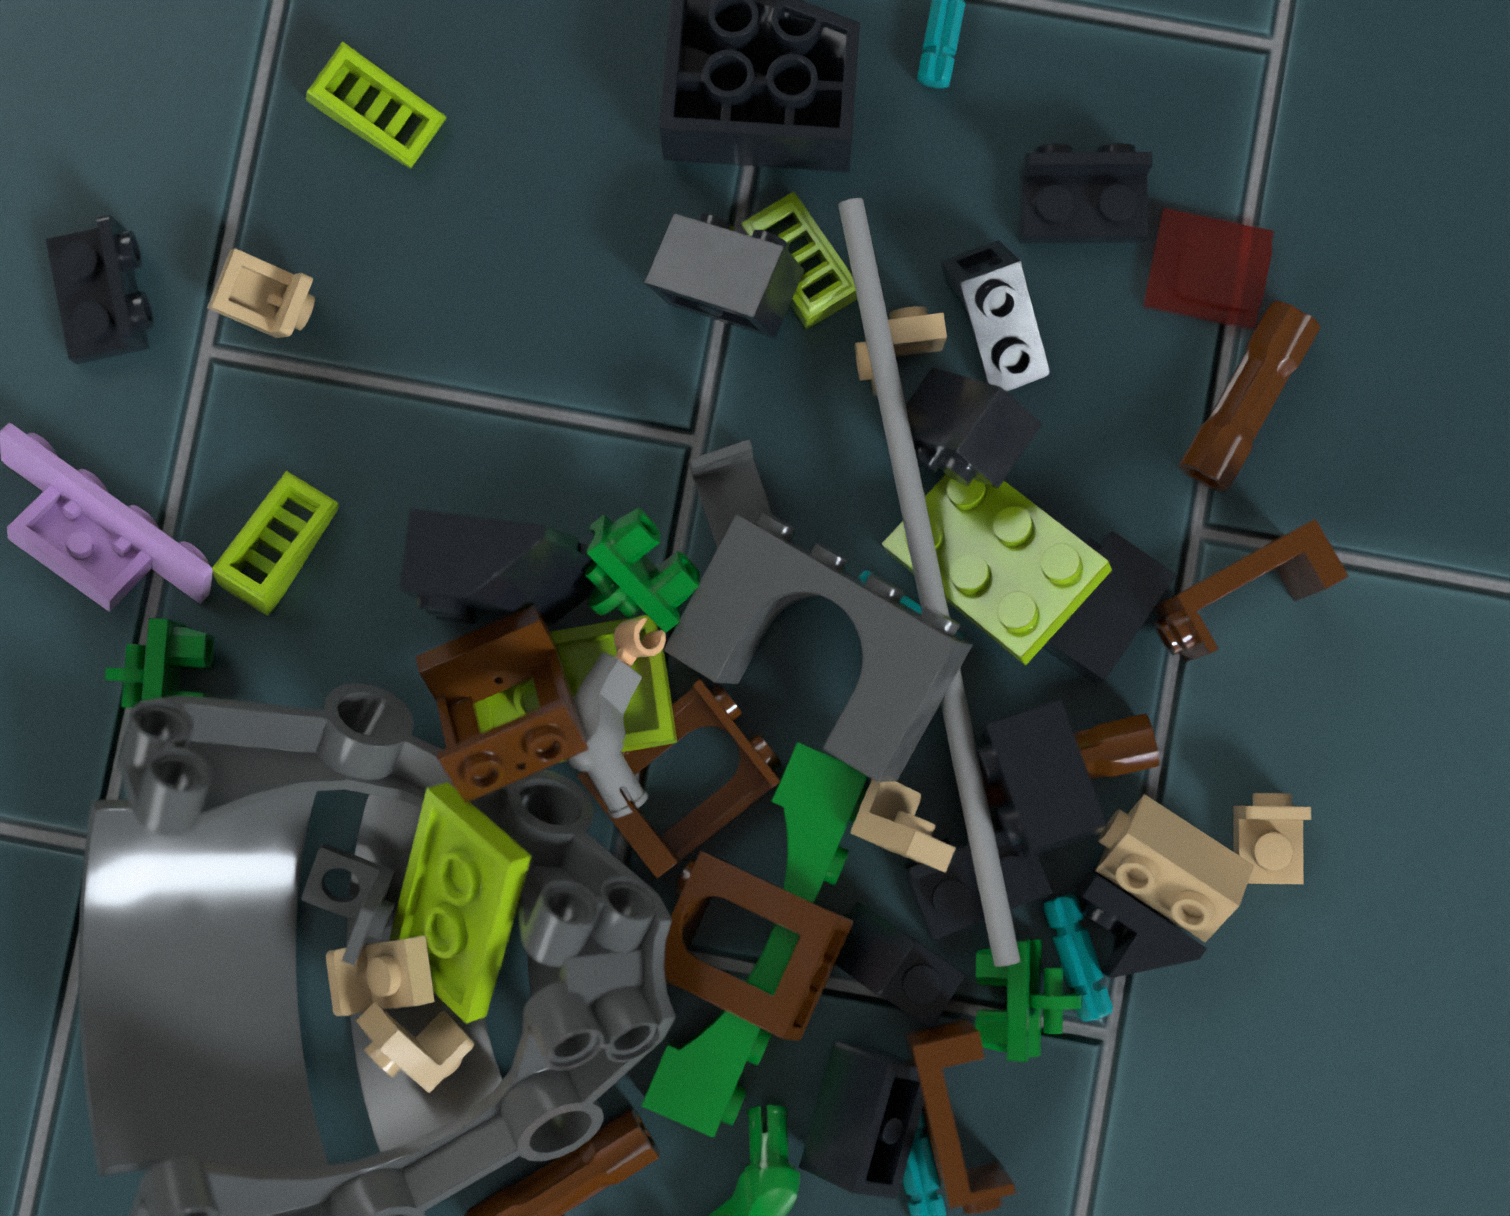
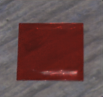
[1142,208,1274,330]

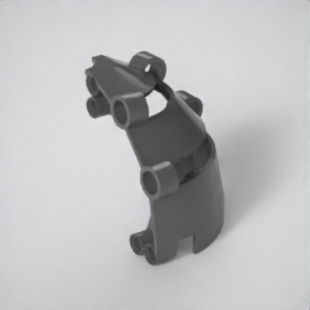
[79,683,675,1216]

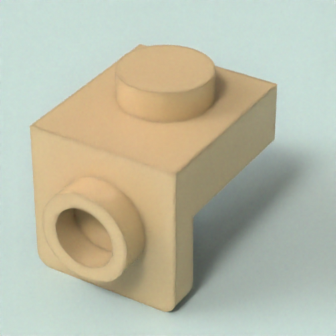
[207,249,315,338]
[855,306,947,396]
[356,1002,474,1093]

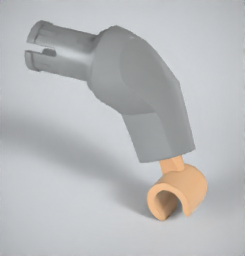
[567,617,666,818]

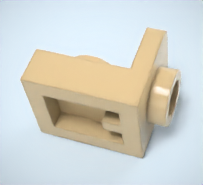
[850,779,955,873]
[1233,793,1311,884]
[326,936,435,1016]

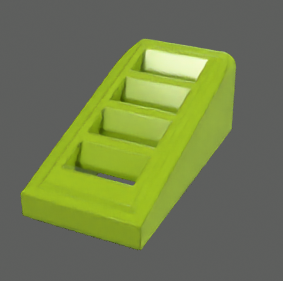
[305,42,447,169]
[741,191,857,330]
[212,471,339,616]

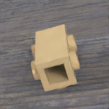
[1095,794,1254,942]

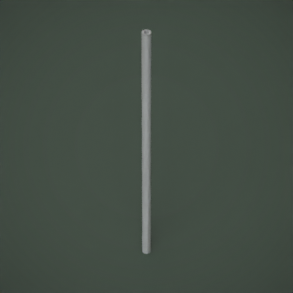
[838,198,1021,967]

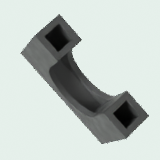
[663,512,973,782]

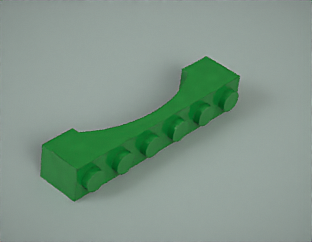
[641,742,868,1138]

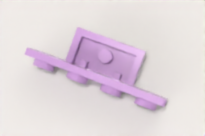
[0,423,213,612]

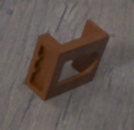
[1154,519,1349,662]
[415,604,589,803]
[577,680,782,878]
[664,851,854,1041]
[905,1019,1016,1214]

